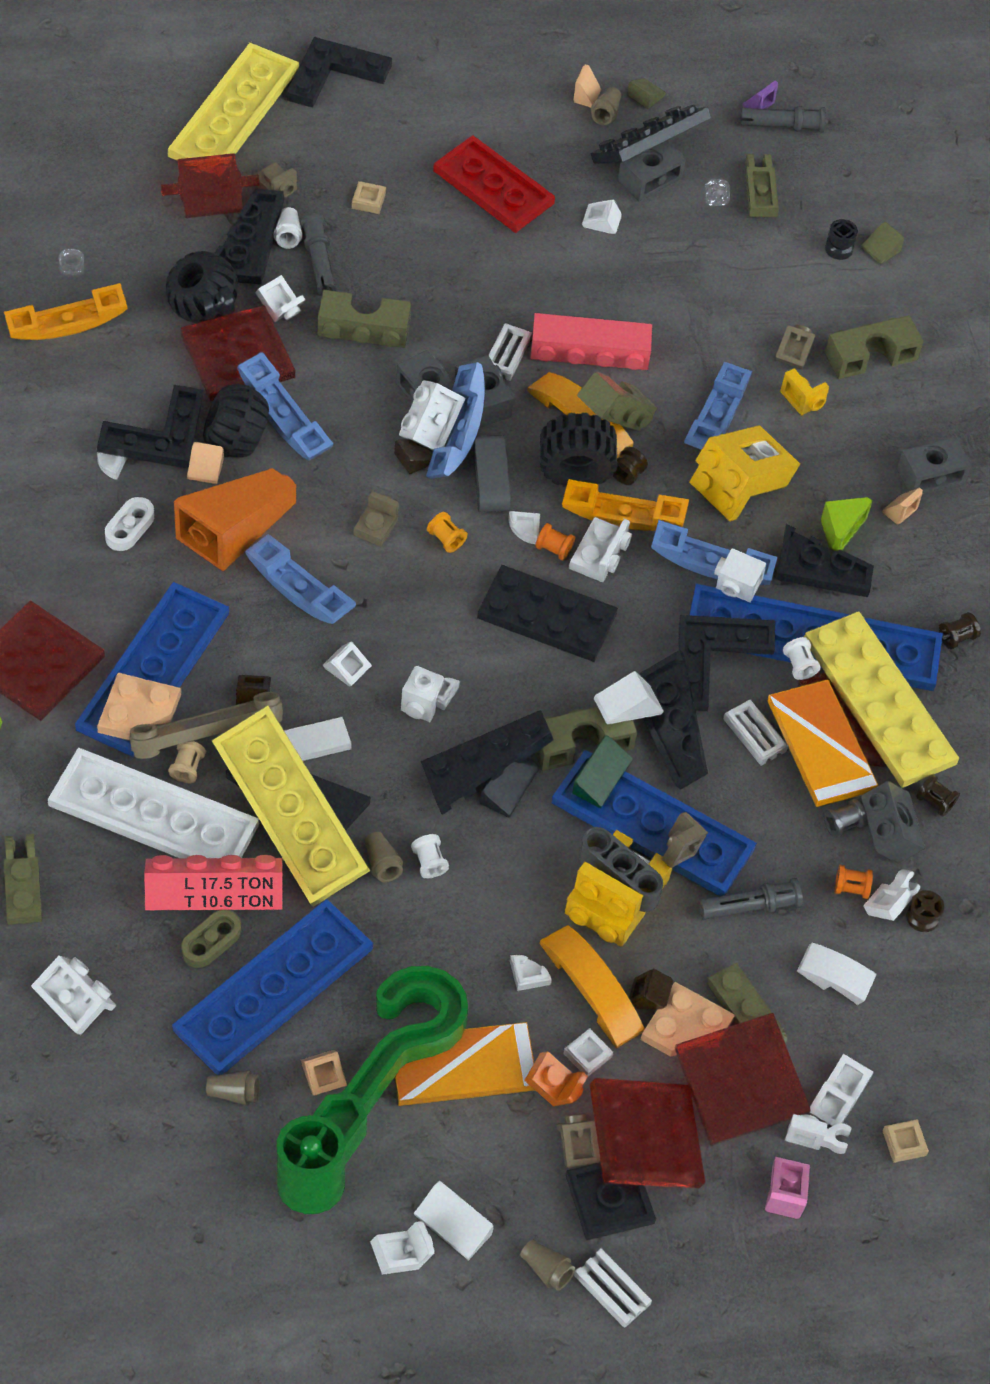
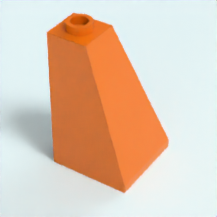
[174,468,296,571]

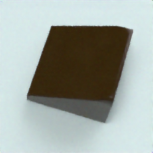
[394,439,432,474]
[236,675,271,705]
[629,968,673,1009]

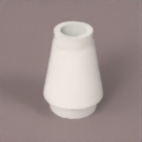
[273,207,302,249]

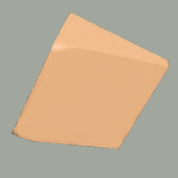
[574,64,601,107]
[187,442,224,484]
[882,488,923,525]
[301,1050,347,1096]

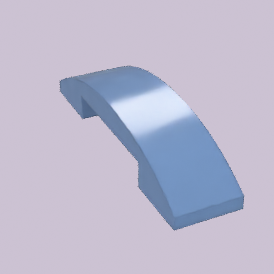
[237,352,333,461]
[426,362,485,479]
[684,362,752,450]
[651,520,777,585]
[245,534,356,624]

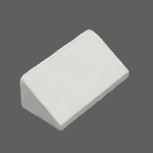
[414,1181,493,1261]

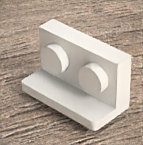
[399,380,466,451]
[569,517,632,582]
[31,955,116,1035]

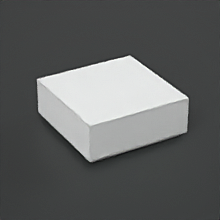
[563,1028,613,1077]

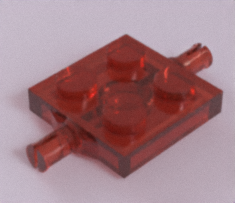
[160,153,260,218]

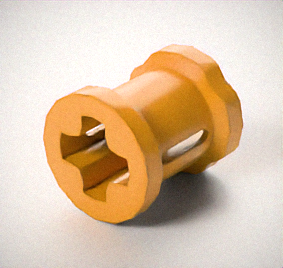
[427,512,468,553]

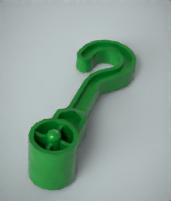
[276,966,468,1214]

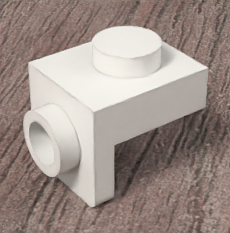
[255,275,306,322]
[401,666,444,722]
[370,1221,434,1275]

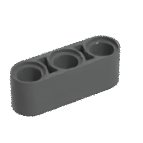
[473,435,510,512]
[579,827,663,912]

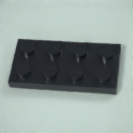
[590,105,711,164]
[477,565,618,662]

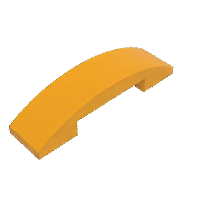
[4,283,128,340]
[527,372,634,458]
[562,479,689,531]
[539,925,645,1048]

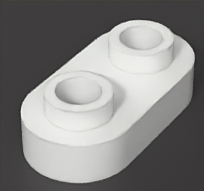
[105,497,154,551]

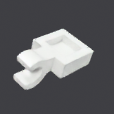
[863,869,920,921]
[785,1114,851,1154]

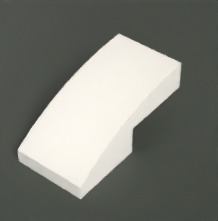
[797,942,877,1005]
[807,1054,873,1127]

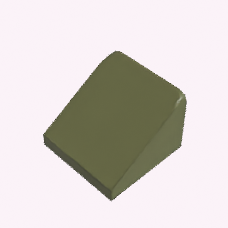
[627,78,666,109]
[861,222,904,264]

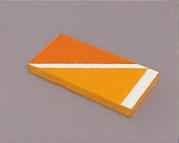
[767,680,878,807]
[394,1022,535,1106]

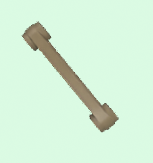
[129,692,283,759]

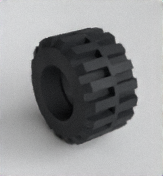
[540,413,617,487]

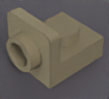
[253,162,297,197]
[775,324,816,370]
[354,491,399,547]
[662,812,708,868]
[557,1113,602,1168]

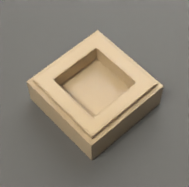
[352,181,386,214]
[883,1119,929,1163]

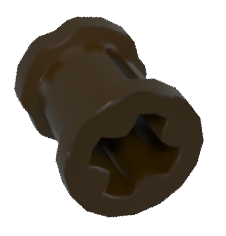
[939,612,981,650]
[916,774,960,817]

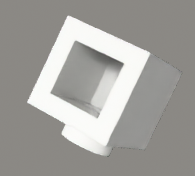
[714,548,766,603]

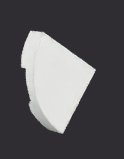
[97,452,127,480]
[509,511,540,544]
[436,678,460,710]
[510,955,552,991]

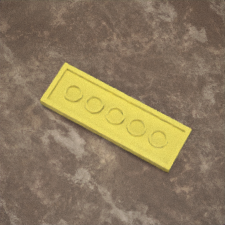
[168,43,299,177]
[804,611,959,788]
[212,706,370,907]

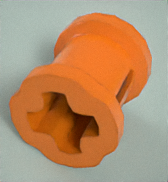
[535,523,575,561]
[834,864,873,899]

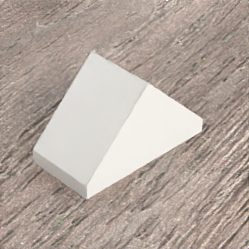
[594,671,663,725]

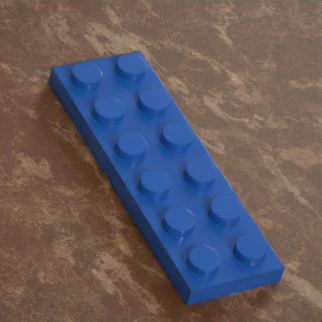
[75,582,229,757]
[551,750,757,896]
[172,899,373,1075]

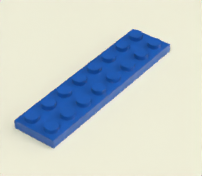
[690,584,943,691]

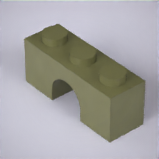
[317,290,411,348]
[825,315,924,379]
[577,371,658,431]
[535,707,637,771]

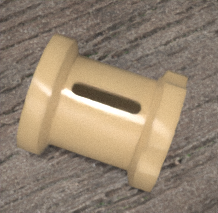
[168,741,206,784]

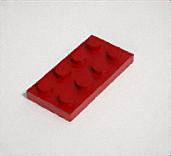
[433,135,555,233]

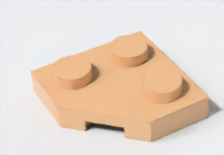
[97,673,181,741]
[640,982,735,1057]

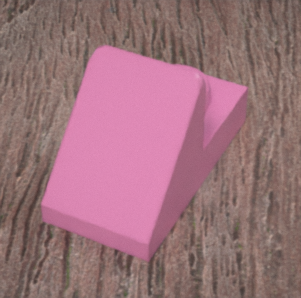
[765,1157,810,1219]

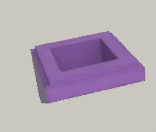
[742,81,778,109]

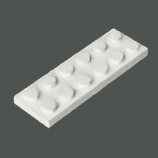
[48,747,259,858]

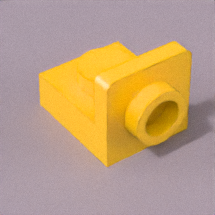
[780,368,829,416]

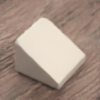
[582,200,622,234]
[323,641,372,687]

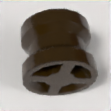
[613,446,648,485]
[906,890,945,932]

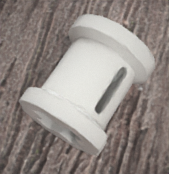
[783,637,821,680]
[411,834,449,878]

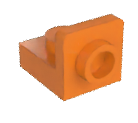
[524,1051,588,1106]

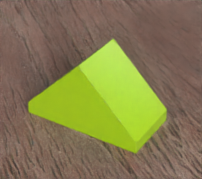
[821,497,873,551]

